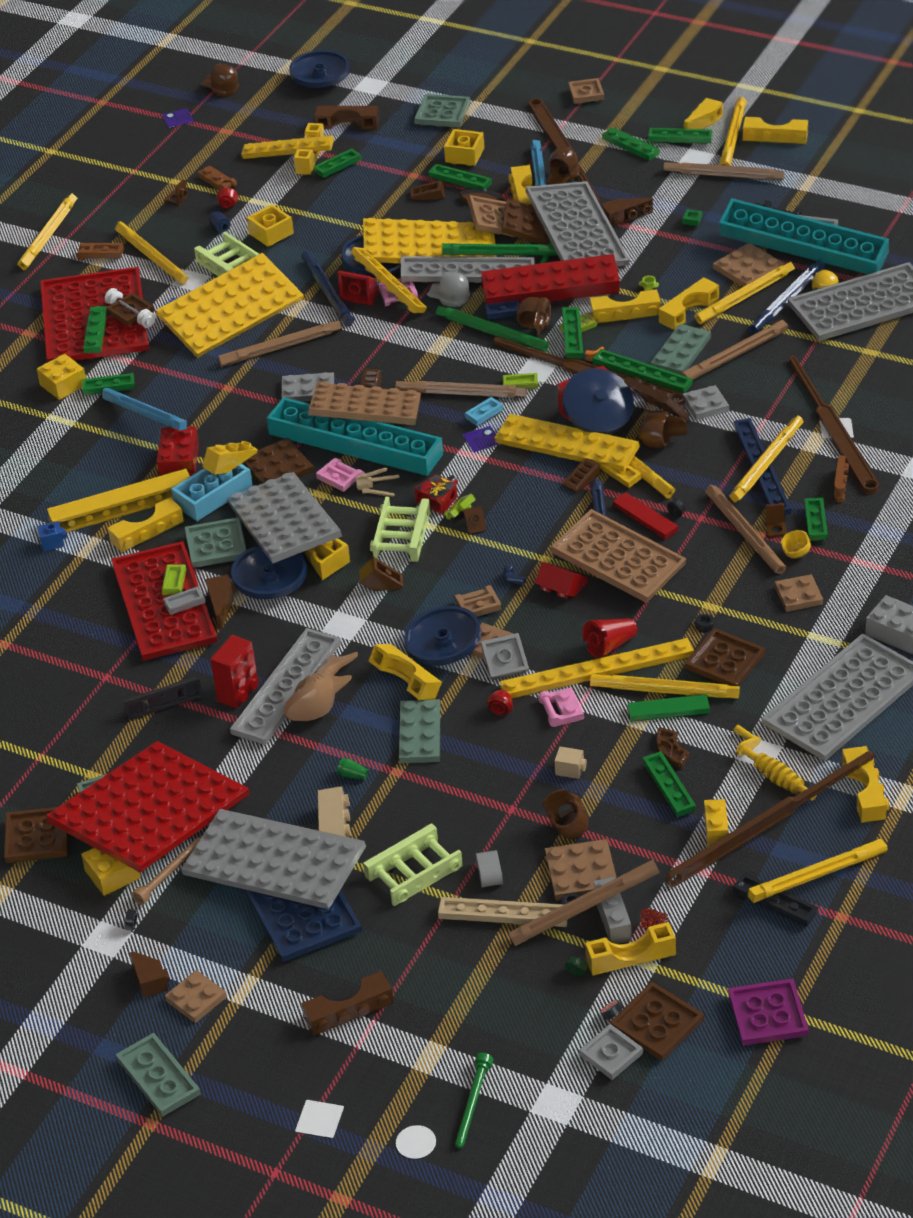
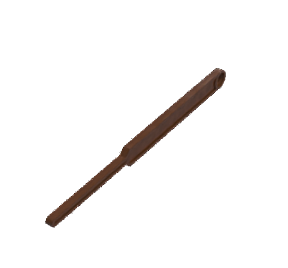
[529,98,600,204]
[494,337,685,405]
[790,355,879,494]
[665,751,875,887]

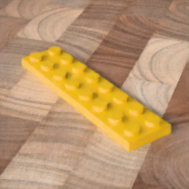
[494,414,640,471]

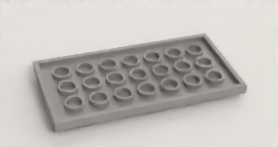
[525,181,630,267]
[788,262,913,341]
[228,472,342,563]
[762,633,913,761]
[181,809,366,909]

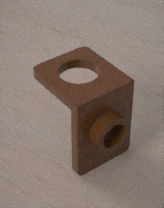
[165,180,188,205]
[765,503,787,538]
[461,506,487,534]

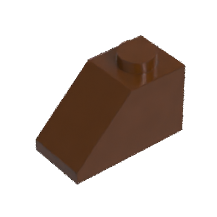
[359,557,404,591]
[130,952,170,998]

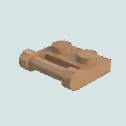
[454,585,502,617]

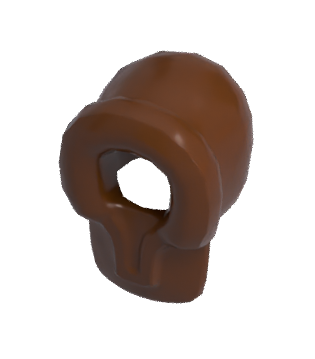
[201,64,239,97]
[546,146,580,185]
[516,297,551,338]
[639,410,687,449]
[542,789,589,839]

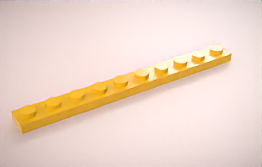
[500,638,694,698]

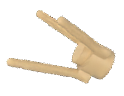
[356,468,400,497]

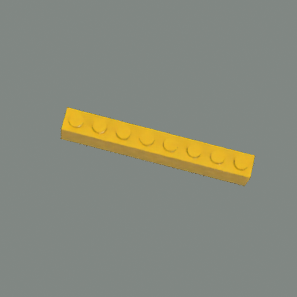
[47,469,190,532]

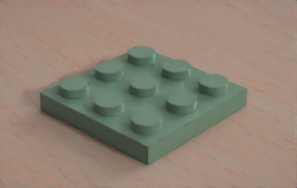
[415,94,470,128]
[185,517,246,568]

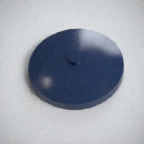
[289,50,350,88]
[341,235,401,278]
[562,369,634,434]
[231,545,307,599]
[404,606,482,666]

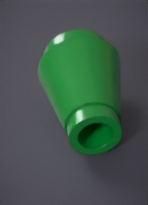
[337,758,369,780]

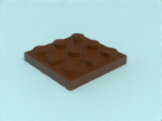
[501,199,550,244]
[624,377,690,421]
[242,438,314,485]
[685,628,766,686]
[4,807,68,863]
[610,982,704,1061]

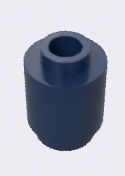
[209,212,231,233]

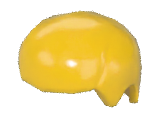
[811,270,839,290]
[781,530,811,559]

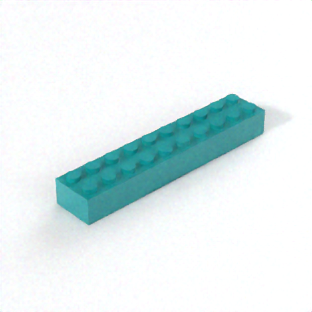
[719,198,889,274]
[267,397,443,476]

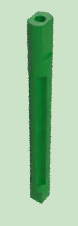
[441,243,558,256]
[436,306,550,352]

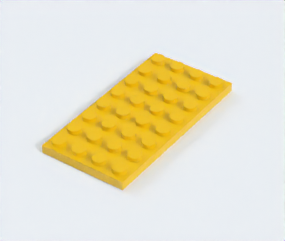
[363,218,497,263]
[156,253,304,358]

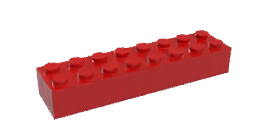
[481,254,620,304]

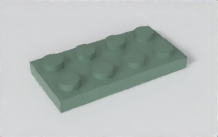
[651,324,711,375]
[399,699,441,764]
[116,1033,201,1117]

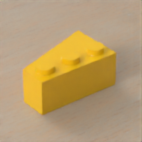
[303,538,350,581]

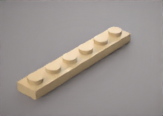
[438,897,568,927]

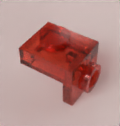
[640,907,671,929]

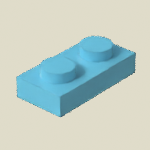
[465,397,503,426]

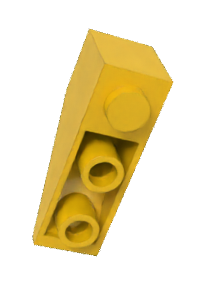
[683,98,723,129]
[203,441,258,475]

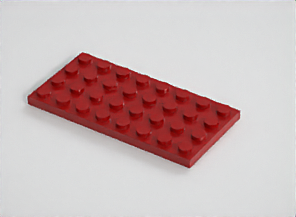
[111,541,218,661]

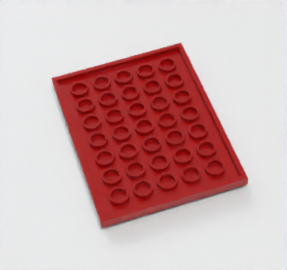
[40,266,149,363]
[46,741,249,872]

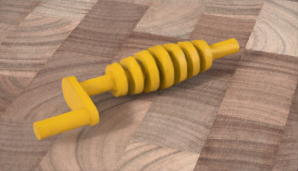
[734,725,817,801]

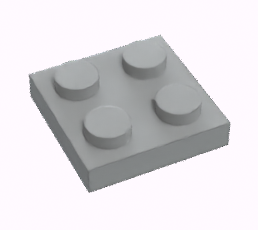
[683,385,729,420]
[480,633,529,680]
[579,1024,643,1080]

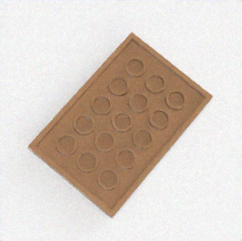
[309,381,421,425]
[550,509,686,603]

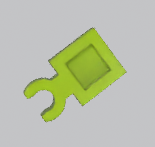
[444,494,476,520]

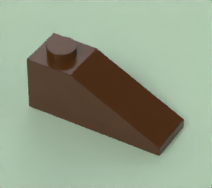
[206,574,236,630]

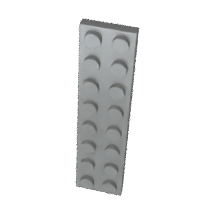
[401,256,534,283]
[230,628,341,745]

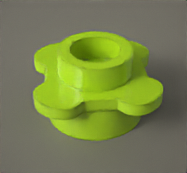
[639,276,659,291]

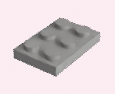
[282,372,334,402]

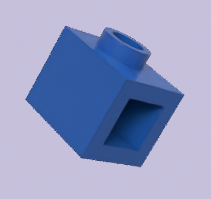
[37,521,67,552]

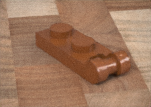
[198,166,237,190]
[76,243,124,260]
[834,455,849,503]

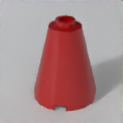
[582,618,637,658]

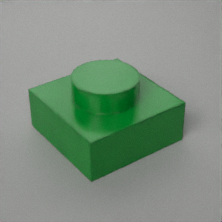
[682,209,703,226]

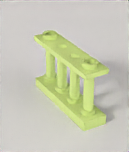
[194,232,259,276]
[370,497,430,562]
[363,823,463,906]

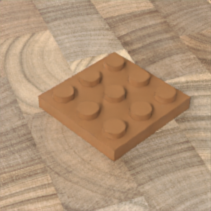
[468,195,516,237]
[713,243,784,287]
[545,839,616,900]

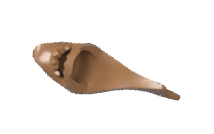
[284,652,358,721]

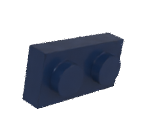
[485,300,519,320]

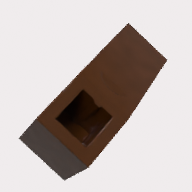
[601,198,653,226]

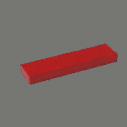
[613,493,678,540]

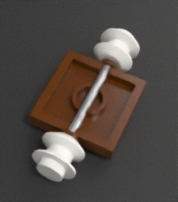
[105,288,156,328]

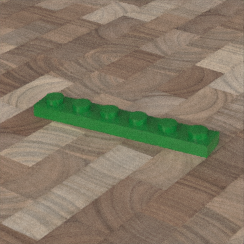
[592,349,693,394]

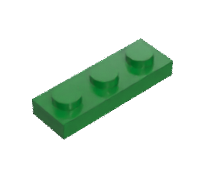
[313,149,361,178]
[82,373,135,395]
[804,498,828,541]

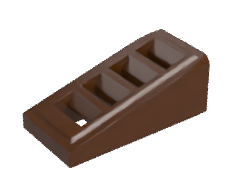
[410,181,445,200]
[361,369,382,388]
[562,458,600,493]

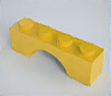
[743,117,808,144]
[294,123,325,175]
[508,165,532,205]
[659,277,719,330]
[590,289,661,323]
[108,497,184,553]
[368,644,442,700]
[842,746,890,823]
[585,922,676,976]

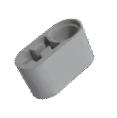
[476,850,503,887]

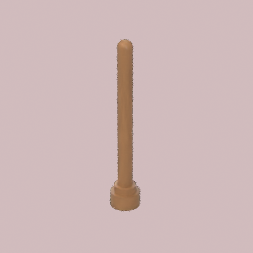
[131,836,201,905]

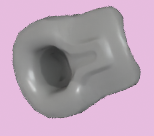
[427,271,470,307]

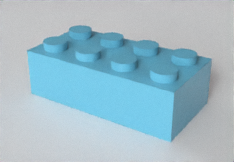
[171,464,252,521]

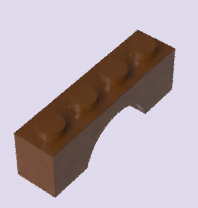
[315,106,379,129]
[301,971,394,1036]

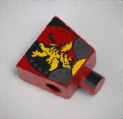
[414,475,458,515]

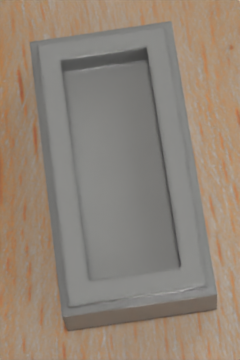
[163,587,206,615]

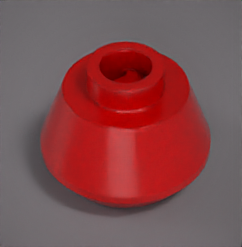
[217,188,239,209]
[487,690,513,715]

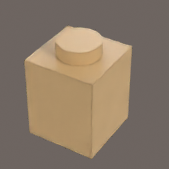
[555,747,587,779]

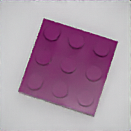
[728,978,809,1046]

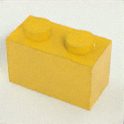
[704,799,728,847]

